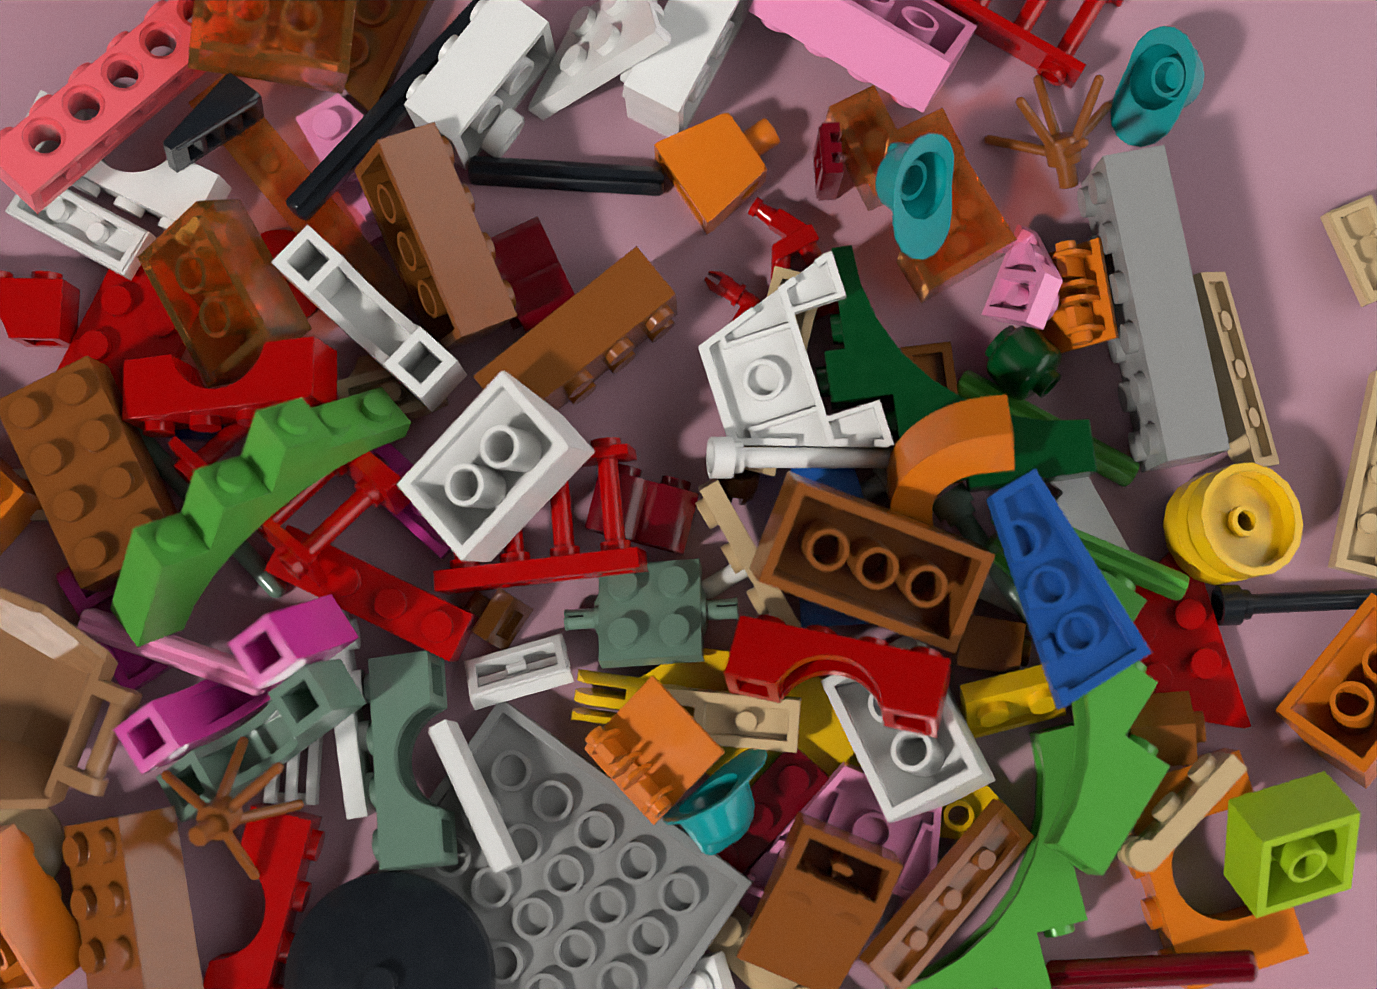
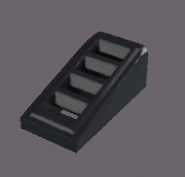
[163,72,264,173]

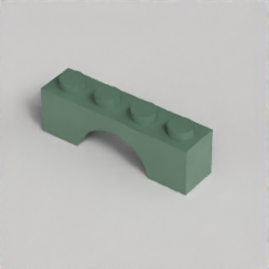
[363,650,458,871]
[156,659,366,822]

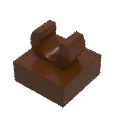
[464,588,533,650]

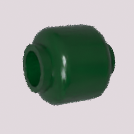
[985,325,1062,400]

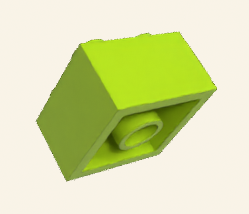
[1223,771,1361,918]

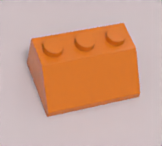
[1275,593,1377,789]
[0,823,81,989]

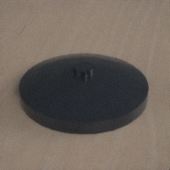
[284,871,496,989]

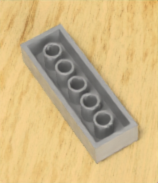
[1077,145,1230,473]

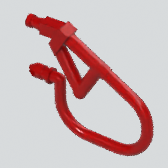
[704,197,858,408]

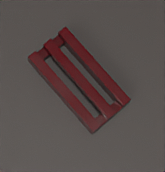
[813,122,844,201]

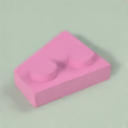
[981,225,1063,329]

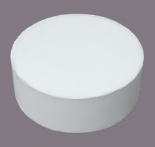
[481,107,525,158]

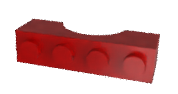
[0,270,80,348]
[122,336,337,438]
[264,524,479,662]
[724,614,950,738]
[203,802,325,989]

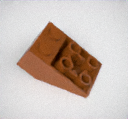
[736,811,903,989]

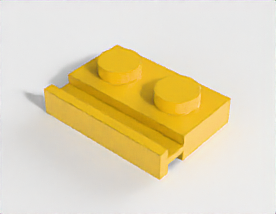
[960,665,1066,738]

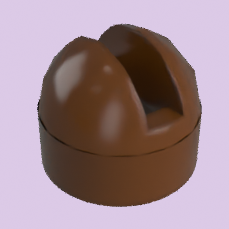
[718,469,760,506]

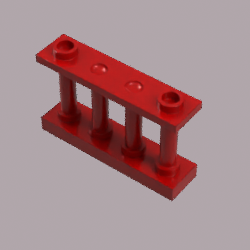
[933,0,1124,89]
[168,371,411,587]
[433,437,648,595]

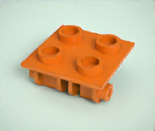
[1036,237,1119,353]
[583,675,725,825]

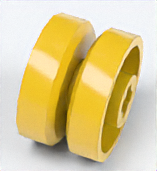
[1163,462,1303,585]

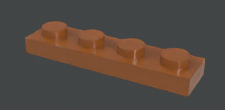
[859,798,1034,989]

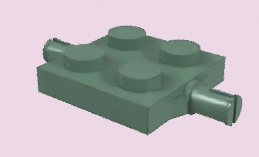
[564,559,739,668]

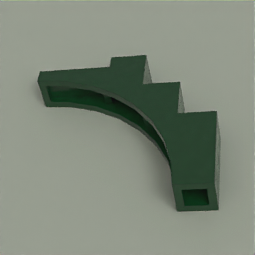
[816,245,1097,493]

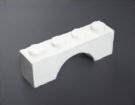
[26,90,232,240]
[272,225,467,412]

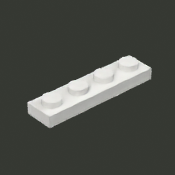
[328,610,376,819]

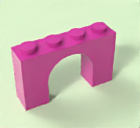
[113,594,359,775]

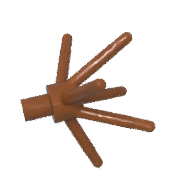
[984,75,1112,189]
[161,736,304,880]

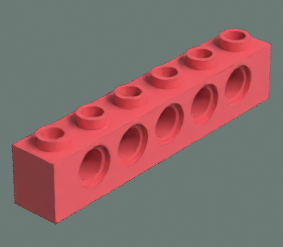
[0,0,261,214]

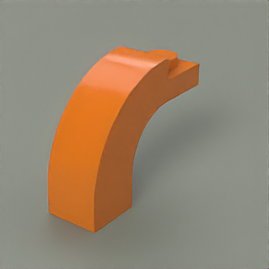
[886,394,1015,525]

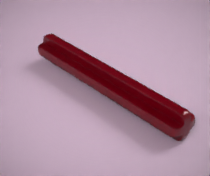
[1045,950,1258,989]

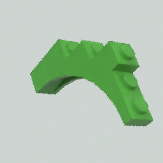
[110,387,411,647]
[984,532,1170,875]
[884,721,1088,989]

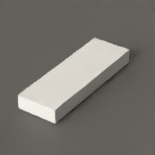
[5,189,157,280]
[428,720,523,873]

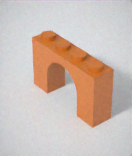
[1127,748,1309,989]

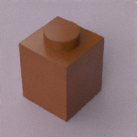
[950,615,1032,674]
[1128,691,1207,766]

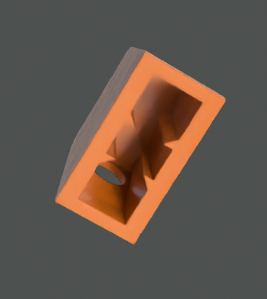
[654,113,780,235]

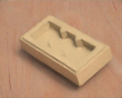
[1320,194,1377,308]

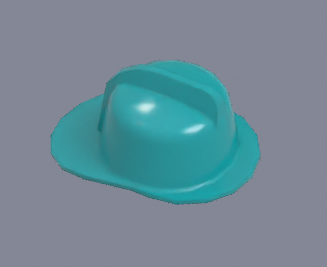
[1110,26,1205,147]
[876,133,954,260]
[663,749,767,856]

